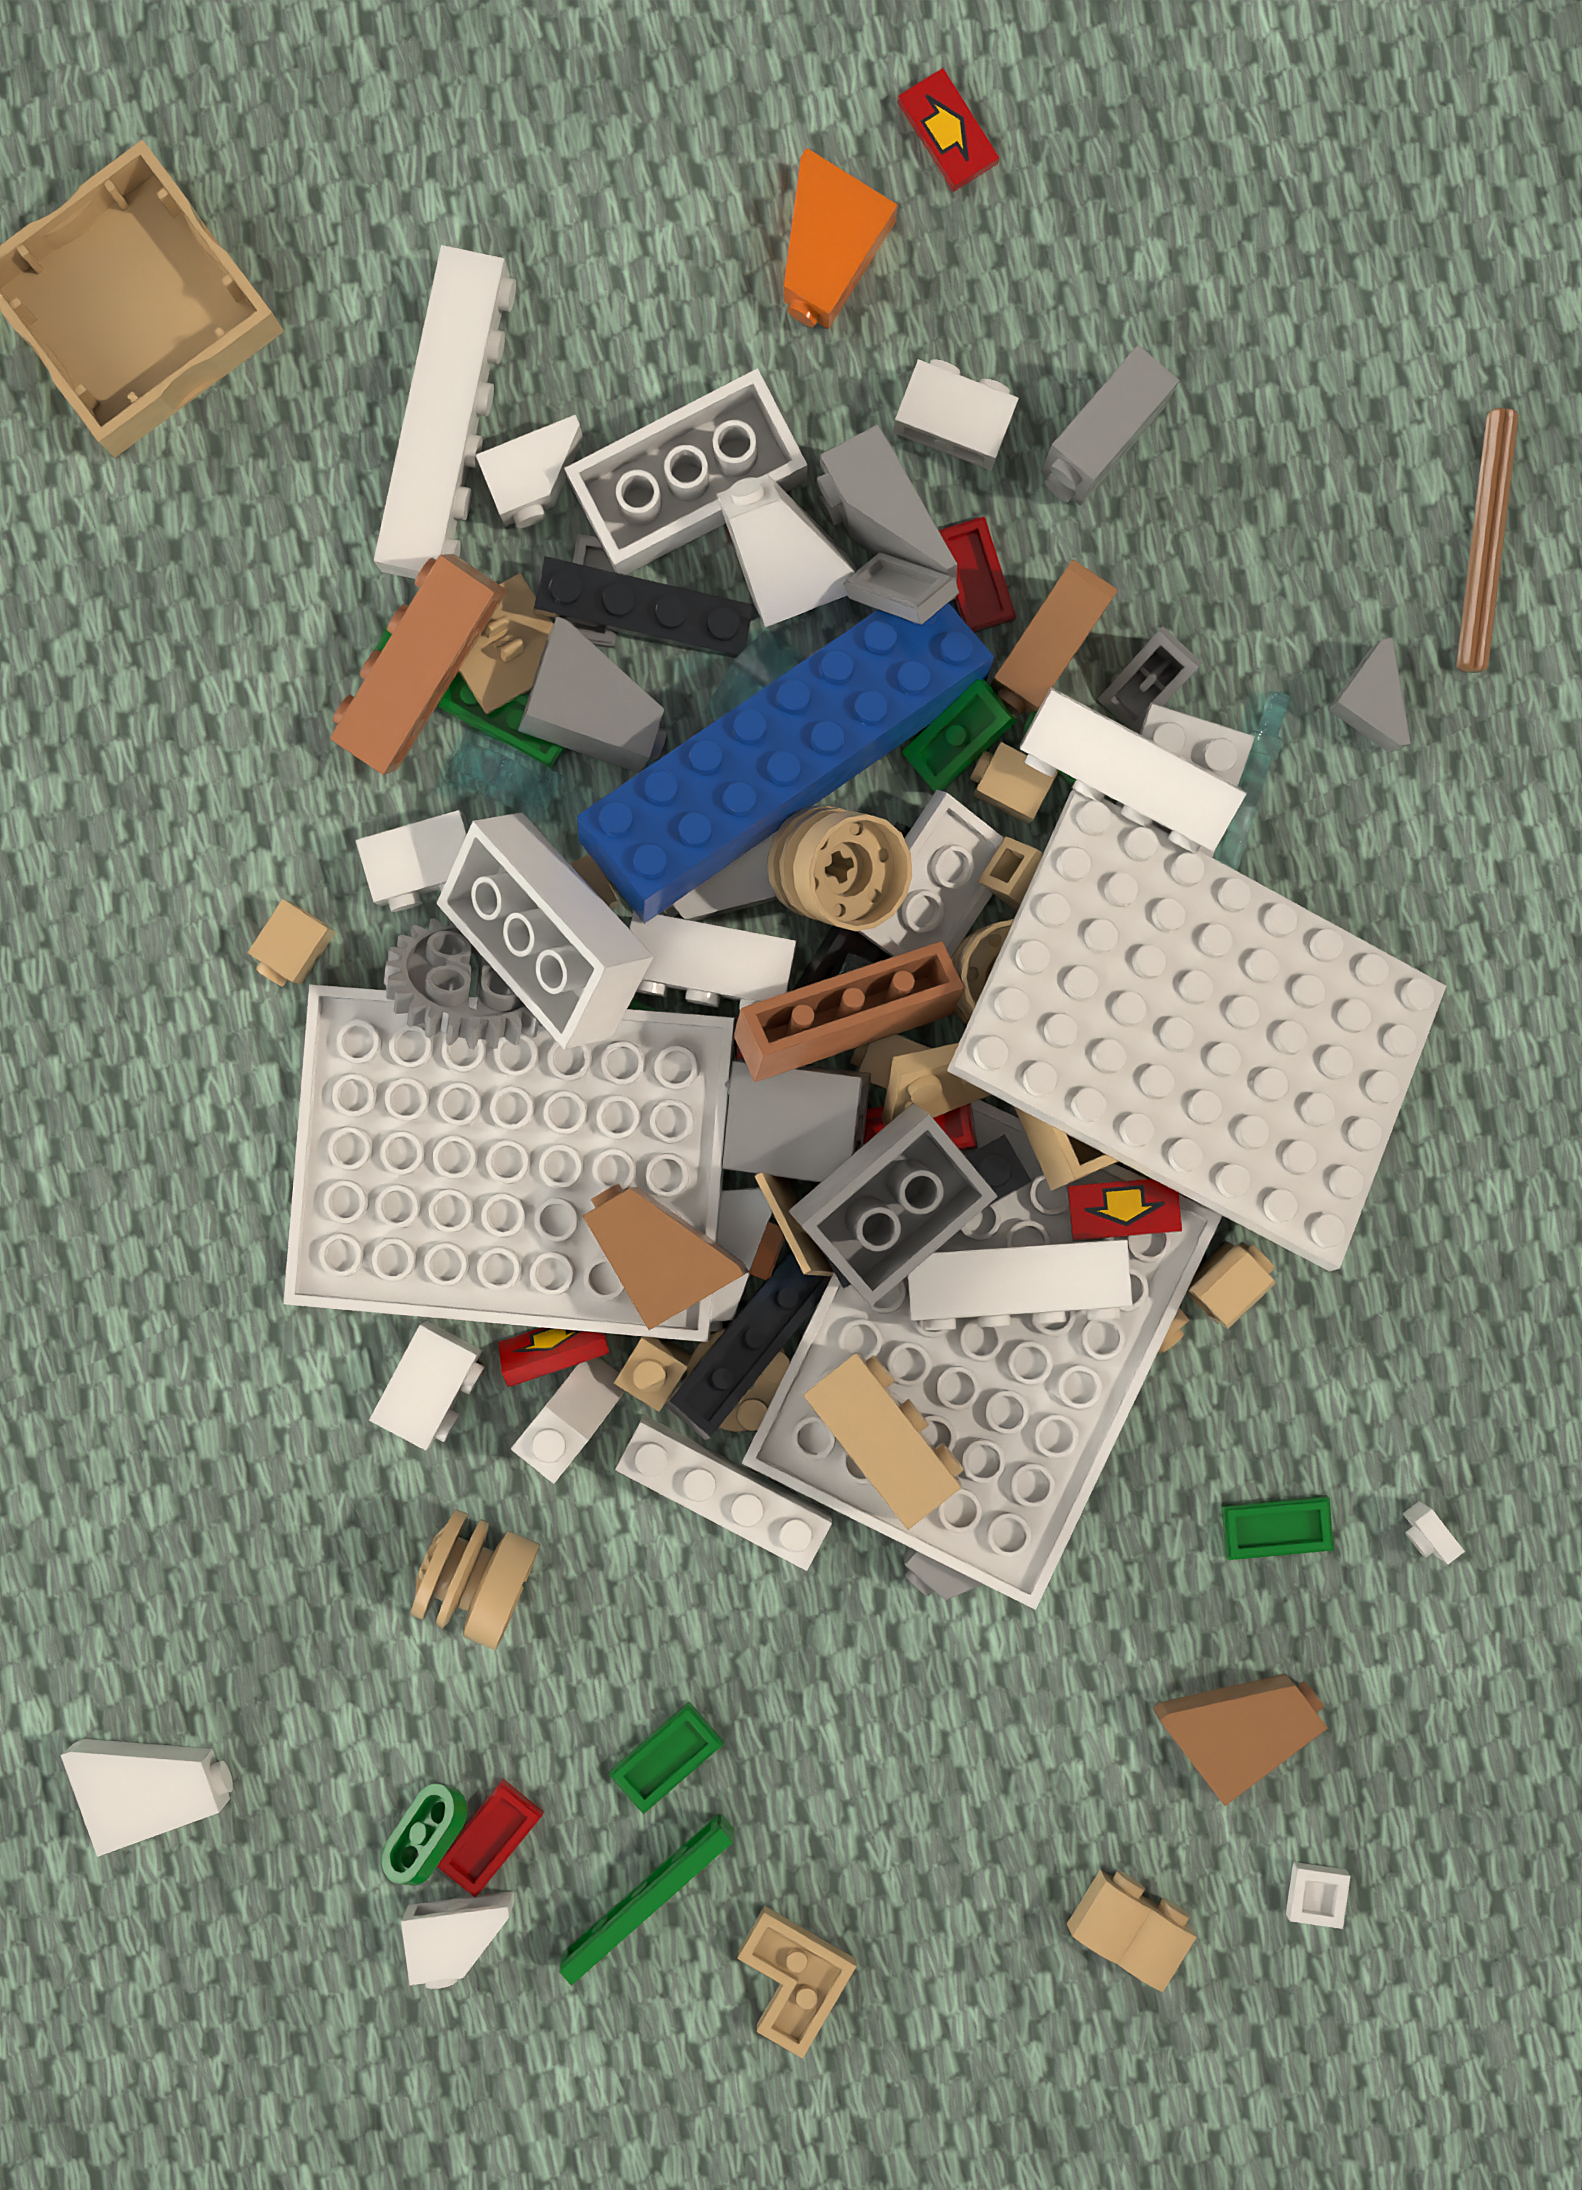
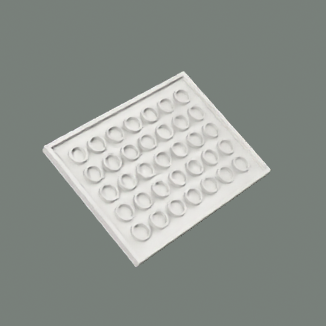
[947,789,1446,1271]
[283,984,736,1342]
[742,1100,1222,1610]

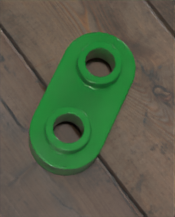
[382,1784,467,1886]

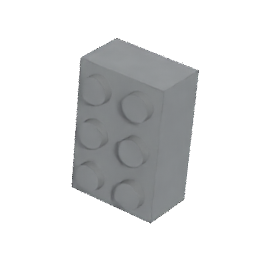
[789,1103,998,1307]

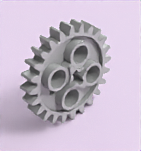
[384,918,543,1049]

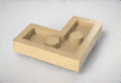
[737,1905,857,2059]

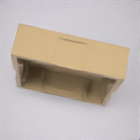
[0,139,284,458]

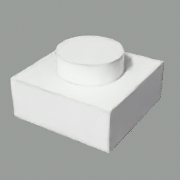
[1403,1501,1465,1565]
[1286,1862,1351,1929]

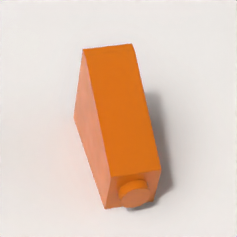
[784,148,898,330]

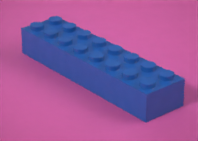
[577,603,994,924]

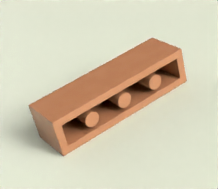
[329,554,508,775]
[734,941,964,1082]

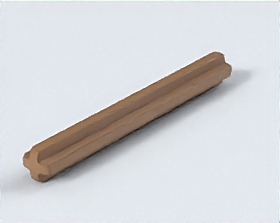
[1456,408,1519,673]

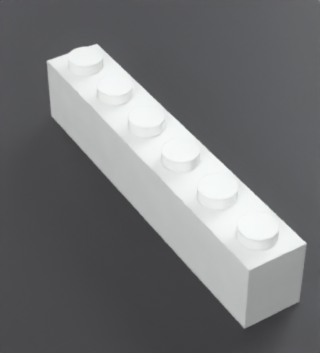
[374,245,516,579]

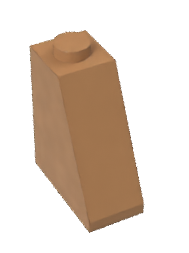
[990,559,1118,715]
[583,1183,749,1330]
[1152,1674,1328,1806]

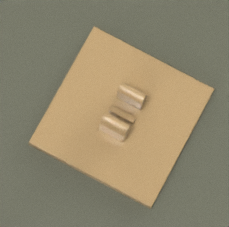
[459,573,553,715]
[755,1172,834,1276]

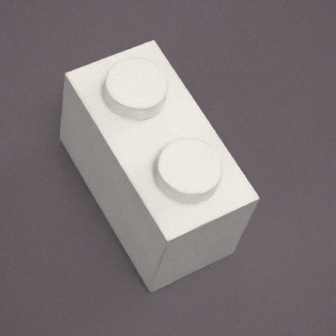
[893,359,1019,471]
[356,810,469,912]
[369,1321,485,1450]

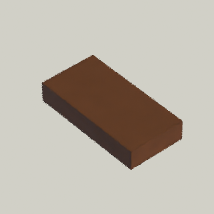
[748,1217,785,1280]

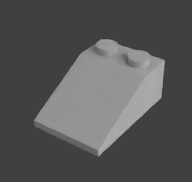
[817,424,957,602]

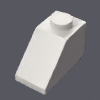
[476,415,583,528]
[401,1891,515,1989]

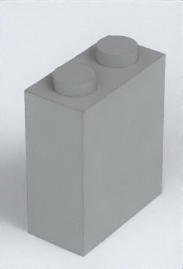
[1041,345,1180,506]
[722,1058,871,1182]

